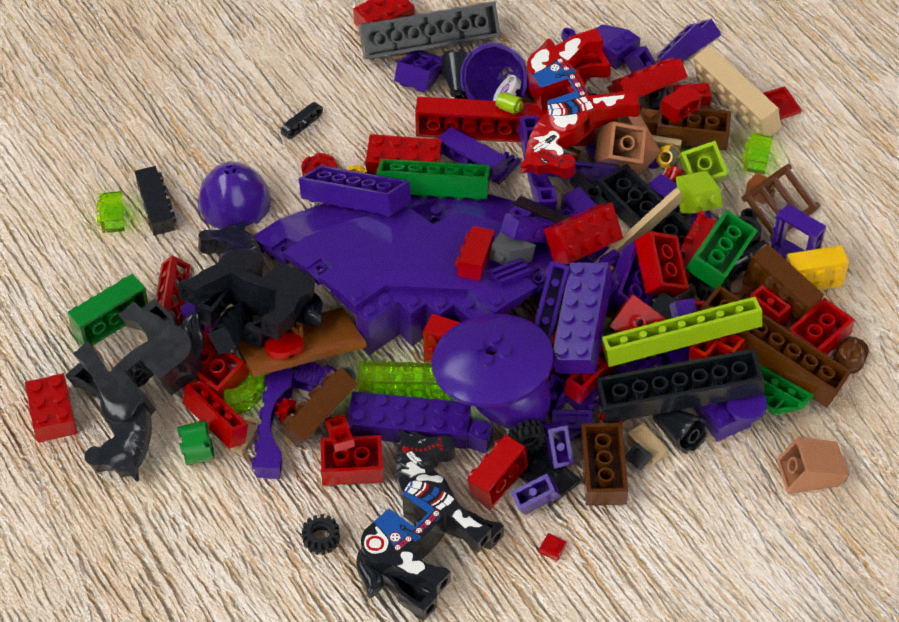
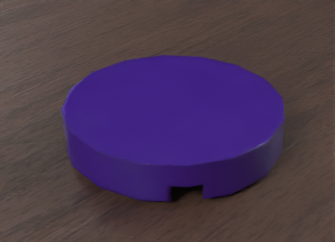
[726,395,767,423]

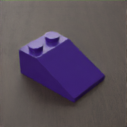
[597,24,641,70]
[394,50,443,92]

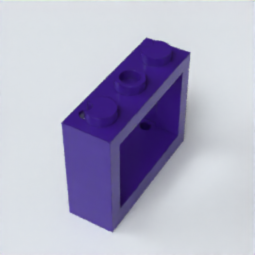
[770,204,826,260]

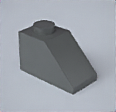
[489,232,536,265]

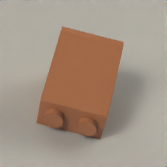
[594,122,647,166]
[776,437,849,494]

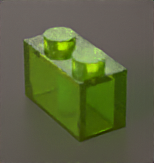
[741,133,773,175]
[96,191,125,233]

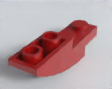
[323,413,355,452]

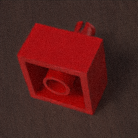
[607,294,665,333]

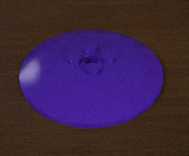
[432,314,553,408]

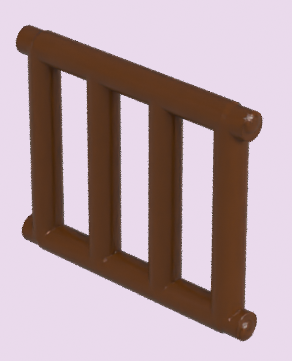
[741,164,820,239]

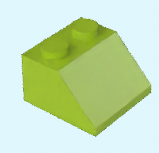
[676,171,723,213]

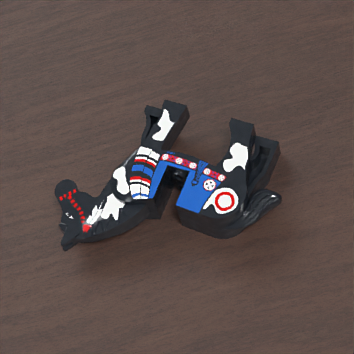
[356,430,504,621]

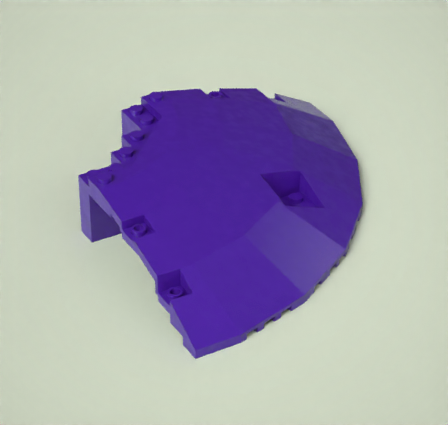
[253,194,609,355]

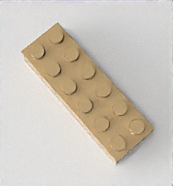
[693,45,781,141]

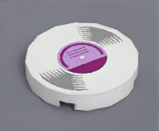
[493,75,521,101]

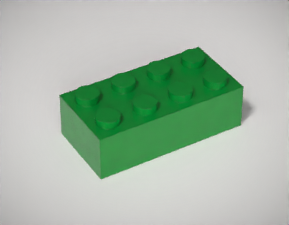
[685,209,758,289]
[67,274,148,346]

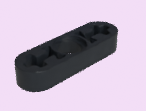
[281,102,323,139]

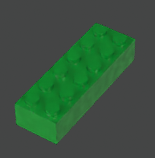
[377,159,490,200]

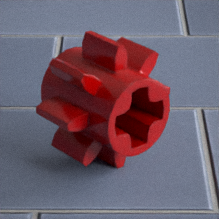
[663,165,684,184]
[274,398,297,421]

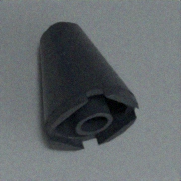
[441,49,471,99]
[653,410,708,454]

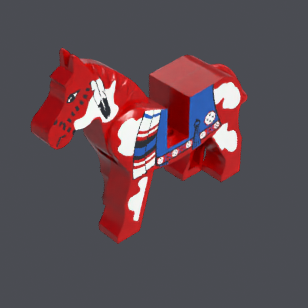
[520,28,639,178]

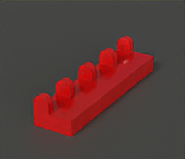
[680,210,716,278]

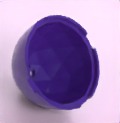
[460,43,529,101]
[198,161,271,229]
[476,378,551,429]

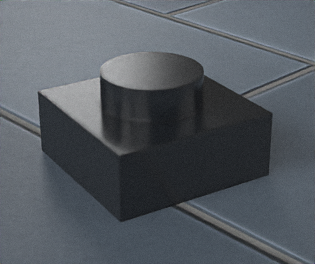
[625,442,653,471]

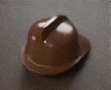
[833,337,869,374]

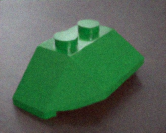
[759,364,814,415]

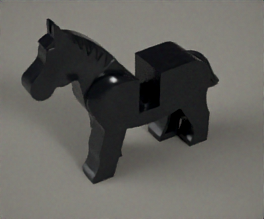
[179,221,323,349]
[65,298,204,482]

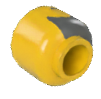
[656,145,681,168]

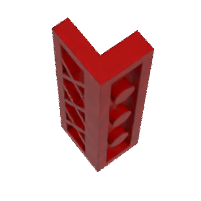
[155,255,191,326]

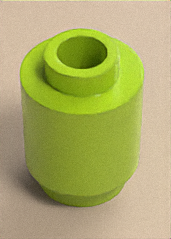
[496,92,524,115]

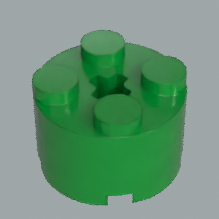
[177,420,215,465]

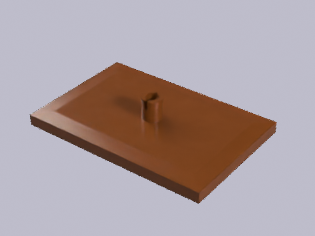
[237,307,366,377]

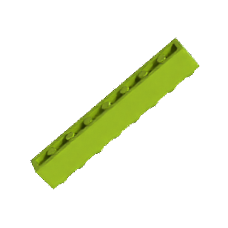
[602,297,762,367]

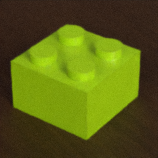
[679,141,729,183]

